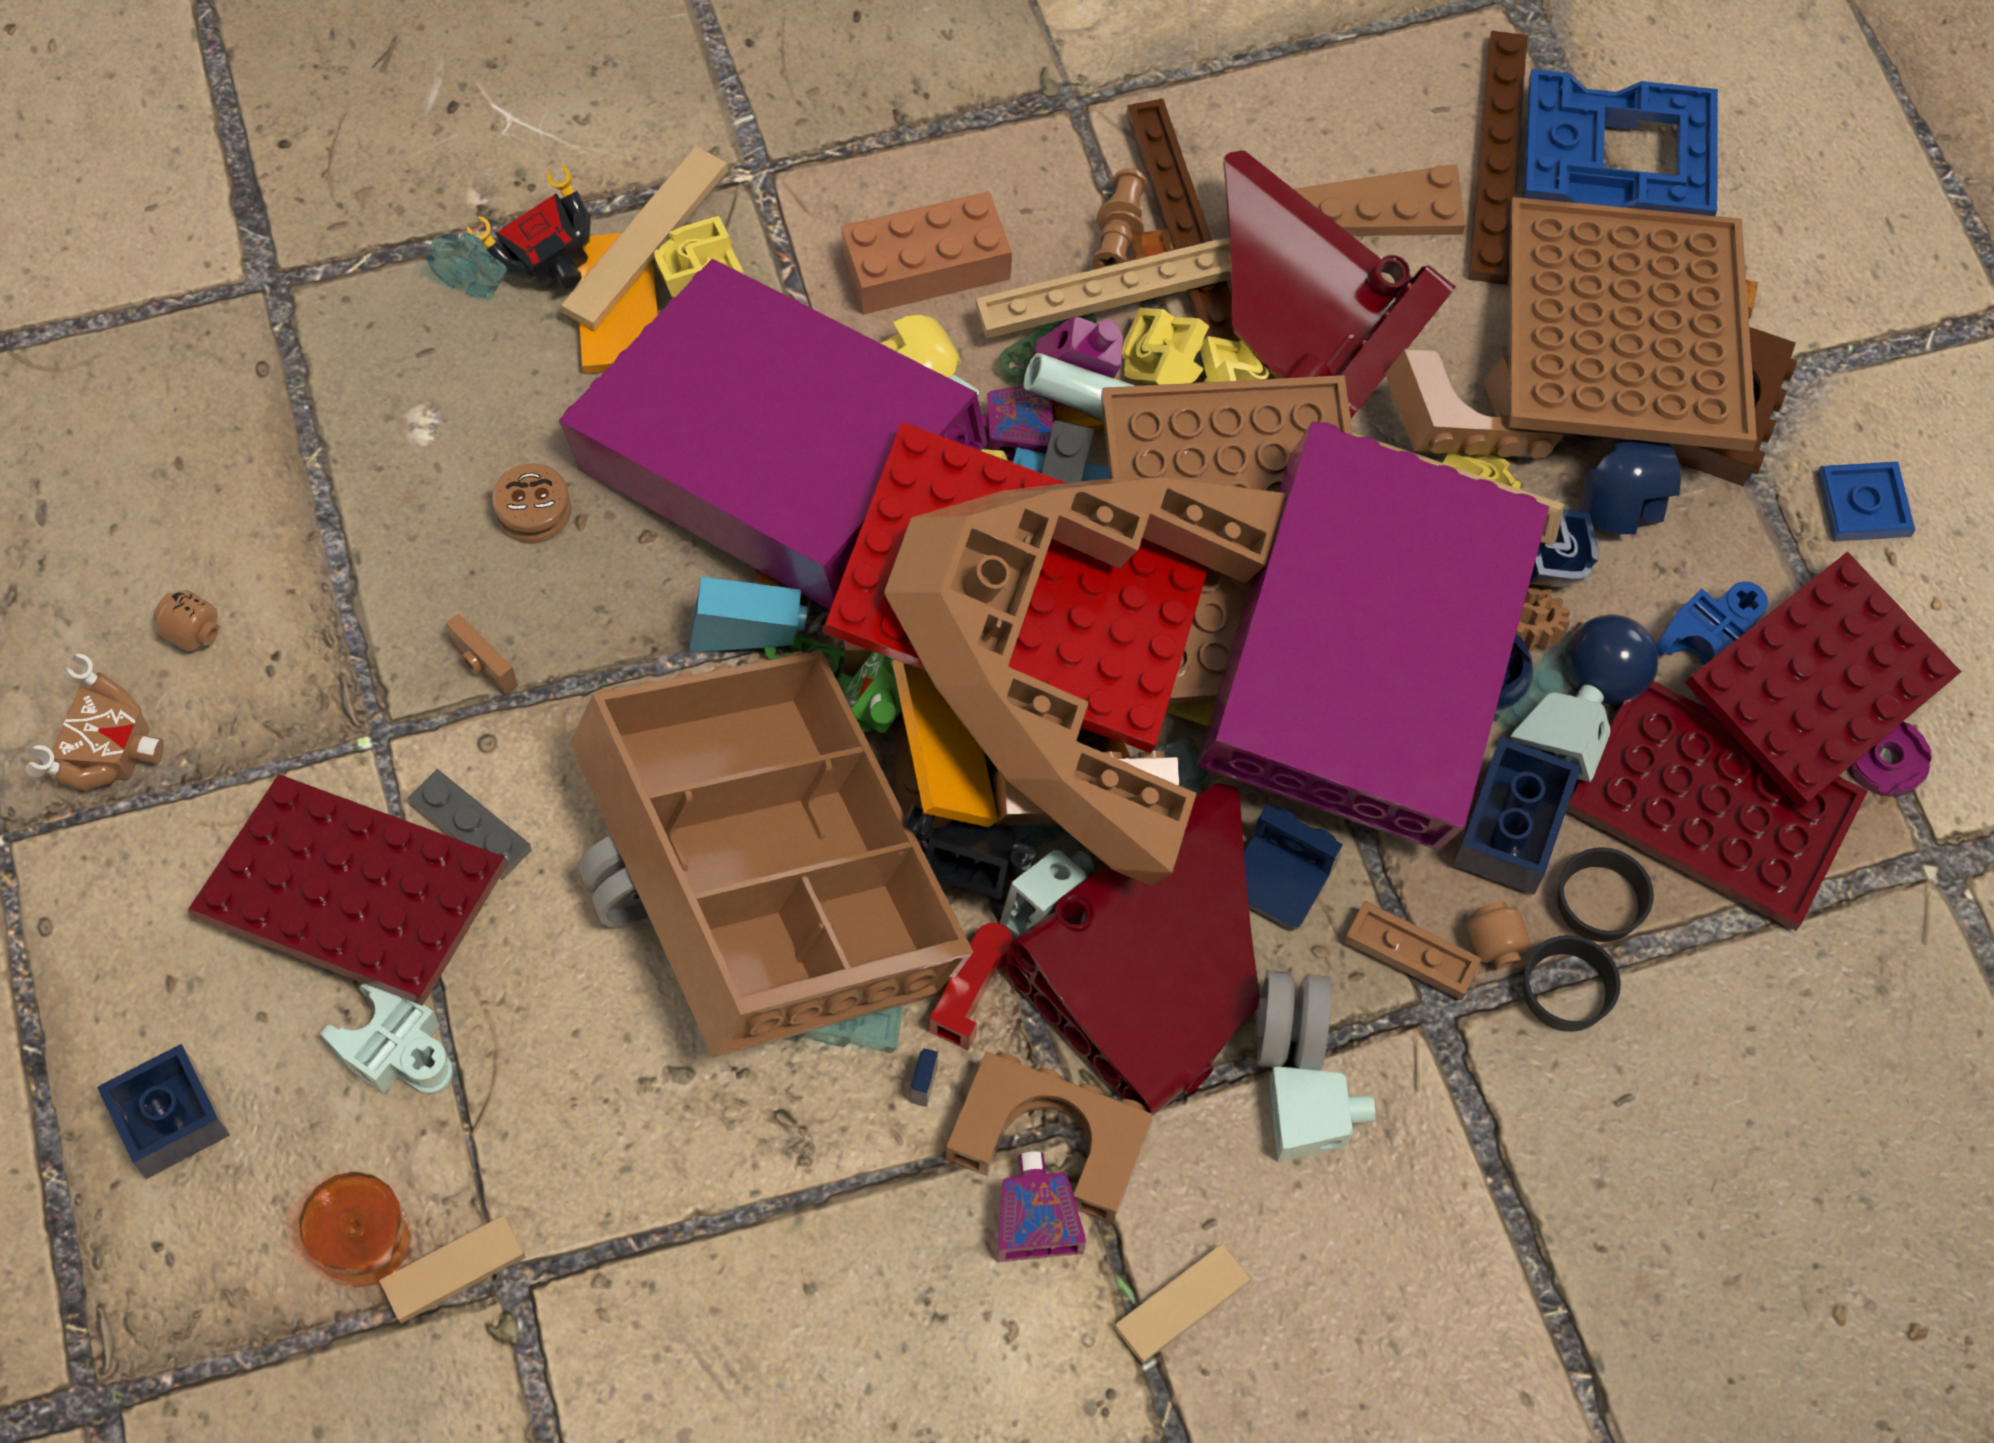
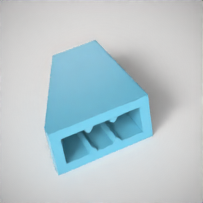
[689,577,807,652]

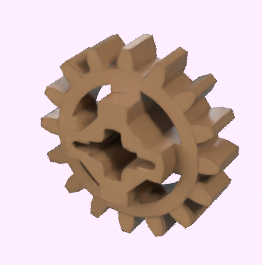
[1516,584,1570,651]

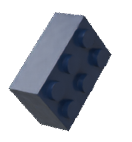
[1453,737,1581,895]

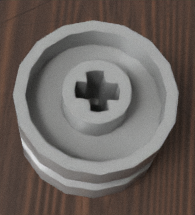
[578,835,650,927]
[1255,970,1331,1071]

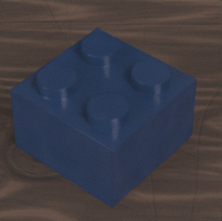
[97,1044,230,1179]

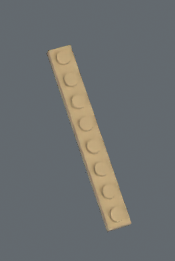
[976,237,1231,339]

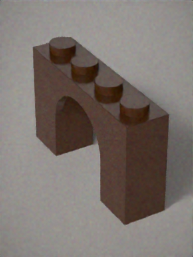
[1670,327,1797,486]

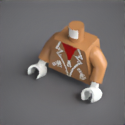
[25,654,164,790]

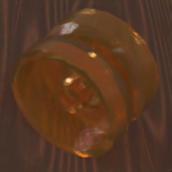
[299,1171,412,1288]

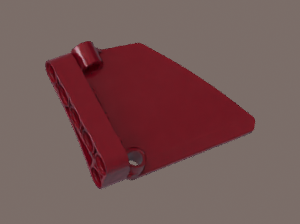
[1223,150,1456,419]
[1005,783,1260,1116]

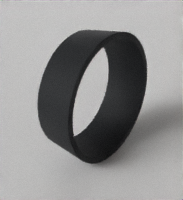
[1558,847,1654,942]
[1523,935,1621,1031]

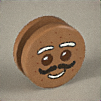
[493,463,571,543]

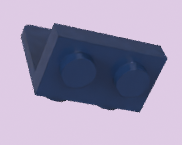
[1244,804,1343,930]

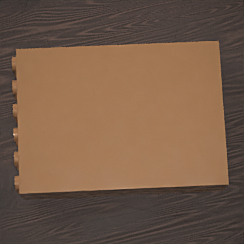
[570,650,973,1058]

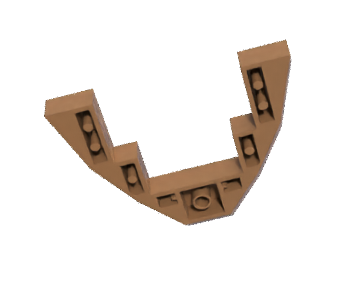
[884,477,1287,887]

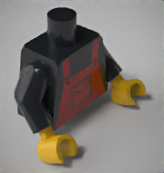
[467,165,591,289]

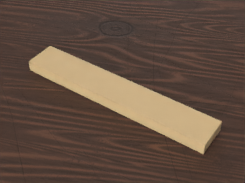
[561,146,728,331]

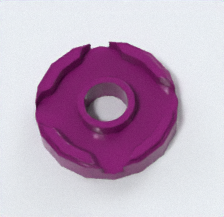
[1849,721,1932,797]

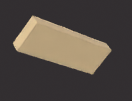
[379,1214,526,1324]
[1114,1243,1251,1365]

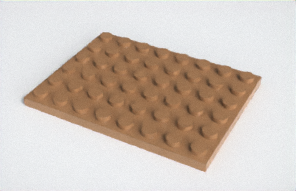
[1509,197,1757,452]
[1101,375,1353,703]

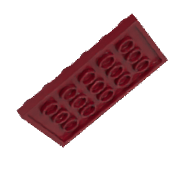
[1684,551,1962,808]
[1566,682,1868,931]
[188,774,507,1006]

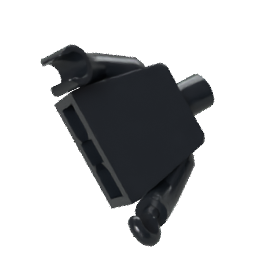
[903,804,1036,899]

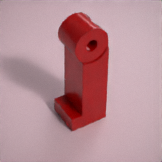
[929,922,1013,1051]

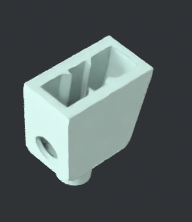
[1511,685,1610,782]
[1000,850,1094,938]
[1269,1067,1375,1162]

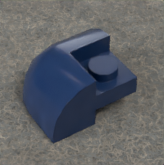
[1578,440,1681,535]
[1529,509,1599,588]

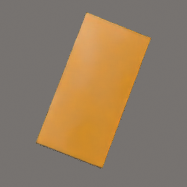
[577,233,658,374]
[892,660,999,827]

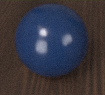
[1564,614,1659,707]

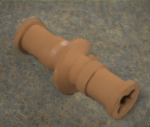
[1093,168,1148,269]

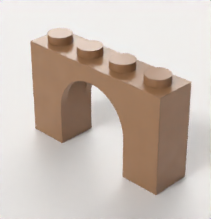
[1385,349,1566,459]
[946,1051,1153,1224]

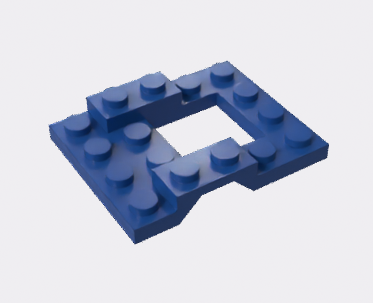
[1524,69,1718,216]

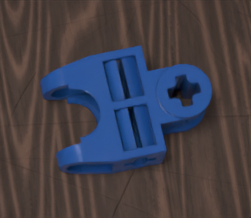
[1656,581,1768,666]

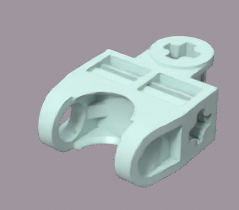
[320,983,453,1094]

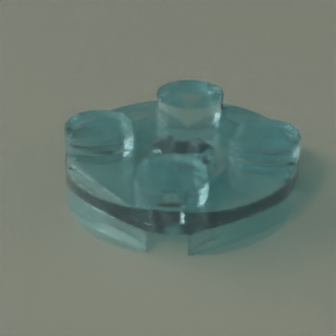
[426,232,507,298]

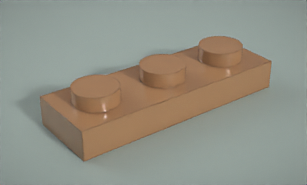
[1344,901,1482,1000]

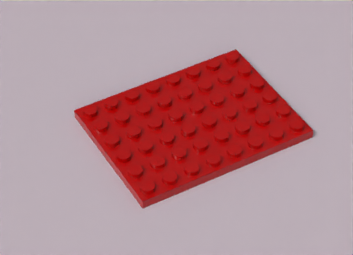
[822,421,1209,753]

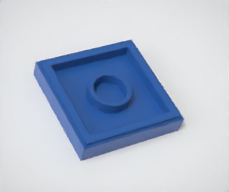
[1817,461,1915,542]

